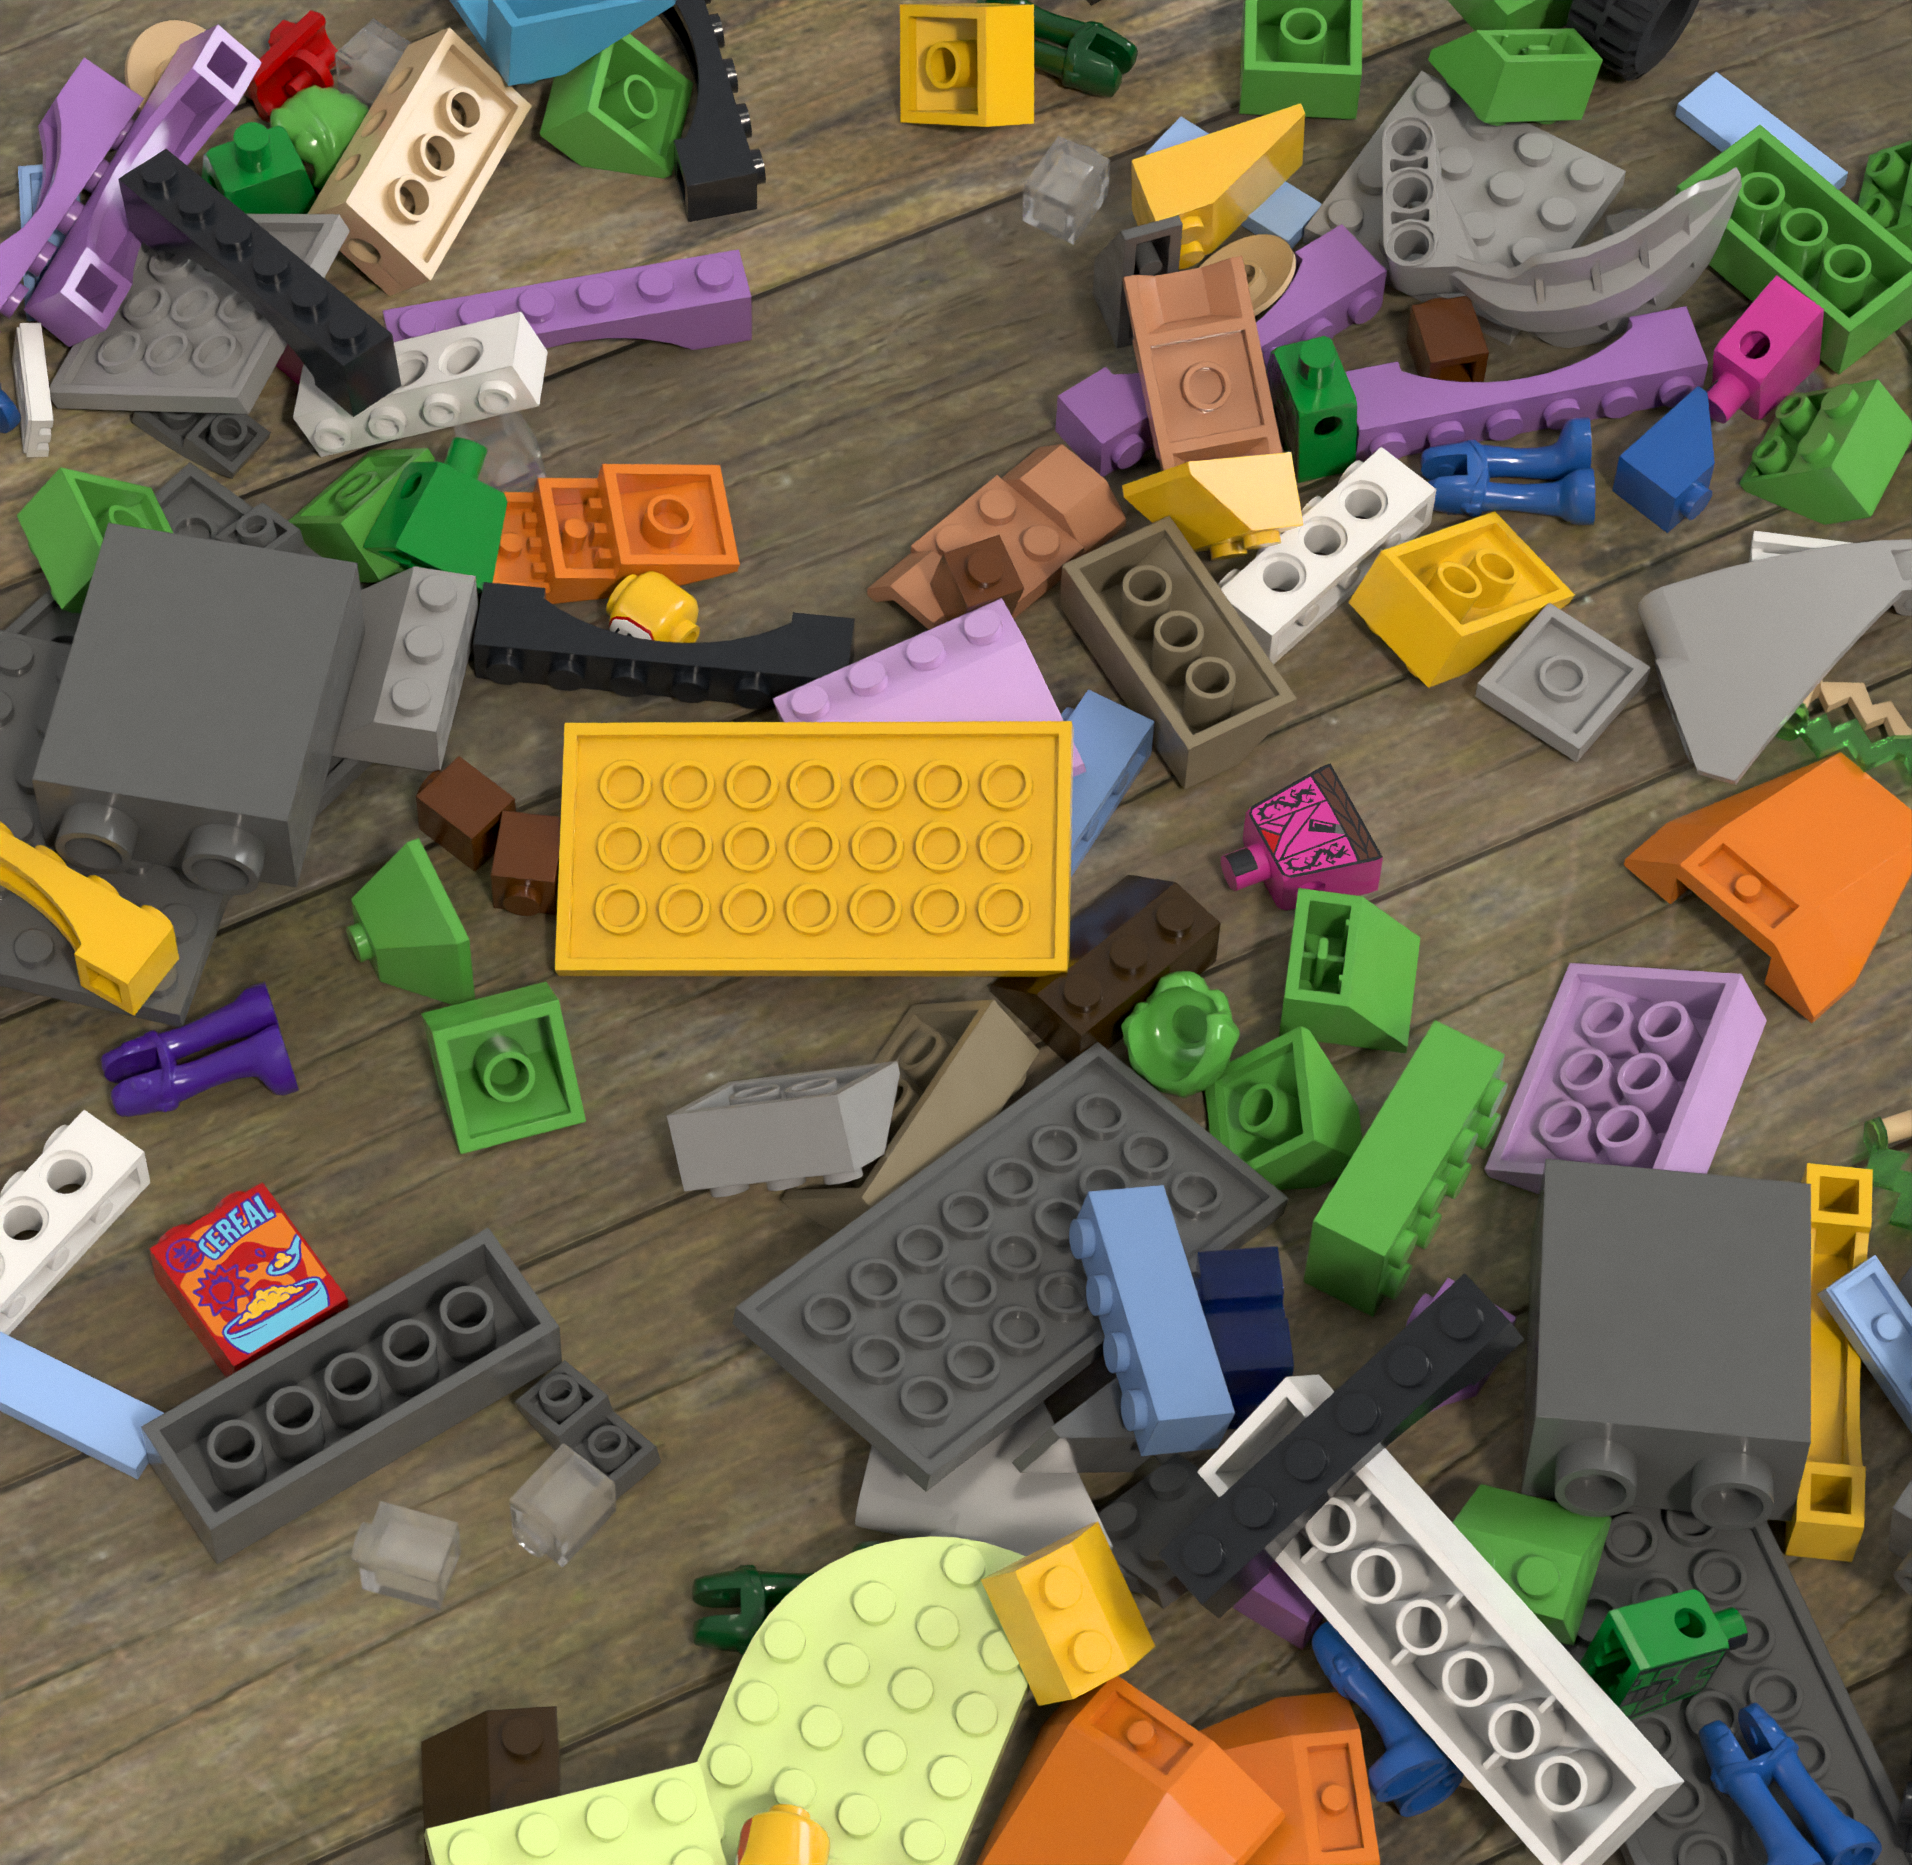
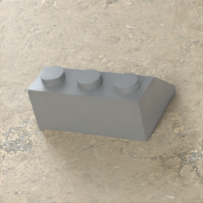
[332,567,479,772]
[667,1061,900,1197]

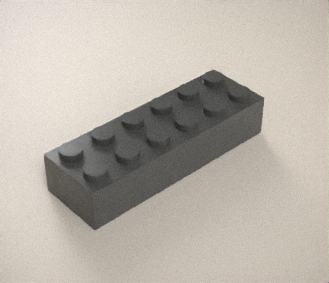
[141,1228,562,1564]

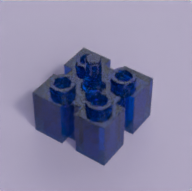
[1193,1246,1294,1430]

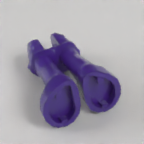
[101,981,299,1117]

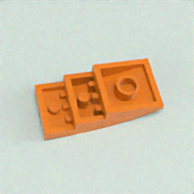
[492,464,740,604]

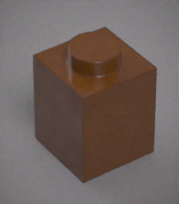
[1406,296,1489,382]
[930,535,1025,622]
[416,756,516,872]
[491,810,561,916]

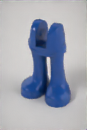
[1420,417,1595,525]
[1312,1621,1464,1817]
[1699,1702,1882,1865]

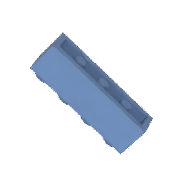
[1061,689,1154,877]
[1069,1185,1235,1456]

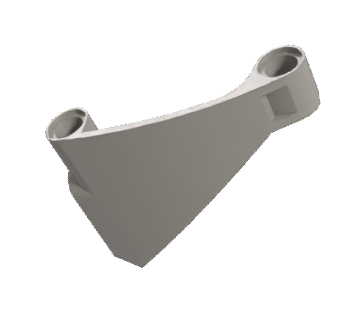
[1638,539,1912,785]
[855,1401,1113,1556]

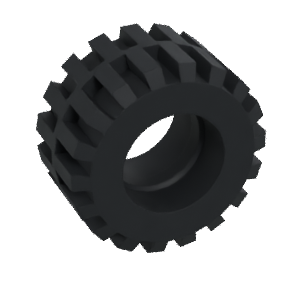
[1566,0,1699,81]

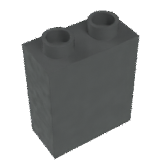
[32,523,365,895]
[1521,1159,1811,1530]

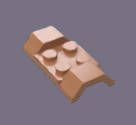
[1122,256,1283,471]
[867,444,1126,630]

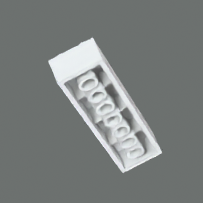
[1197,1374,1685,1865]

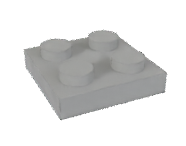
[1475,603,1651,762]

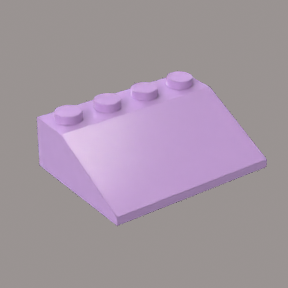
[773,598,1086,777]
[1484,963,1767,1194]

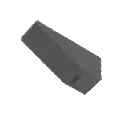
[1092,215,1183,349]
[1012,1377,1176,1473]

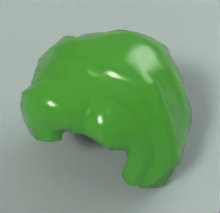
[270,85,369,191]
[1121,971,1240,1098]

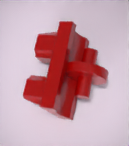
[243,10,342,123]

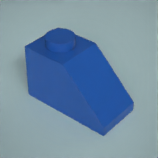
[1612,386,1715,533]

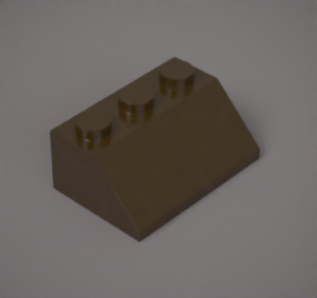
[990,875,1221,1064]
[421,1706,562,1865]

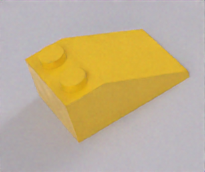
[1131,103,1305,270]
[1348,511,1575,688]

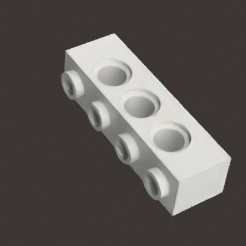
[293,312,548,457]
[1218,447,1436,665]
[0,1110,150,1335]

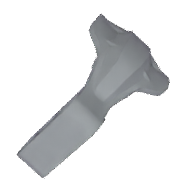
[1382,115,1742,348]

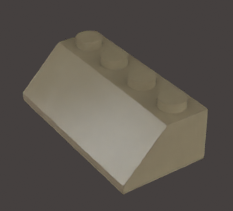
[1059,516,1297,790]
[781,1000,1040,1233]

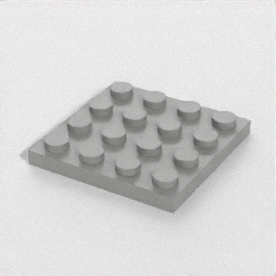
[1303,71,1626,345]
[49,214,350,414]

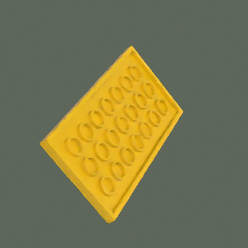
[555,721,1074,977]

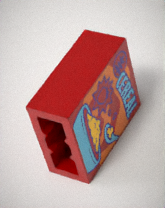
[149,1182,349,1378]

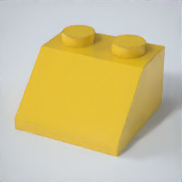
[900,3,1034,127]
[1122,452,1303,560]
[981,1521,1155,1706]

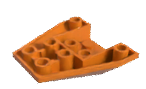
[1624,752,1912,1023]
[975,1676,1286,1865]
[1200,1692,1380,1865]

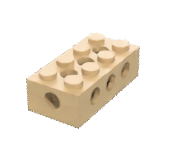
[308,27,532,296]

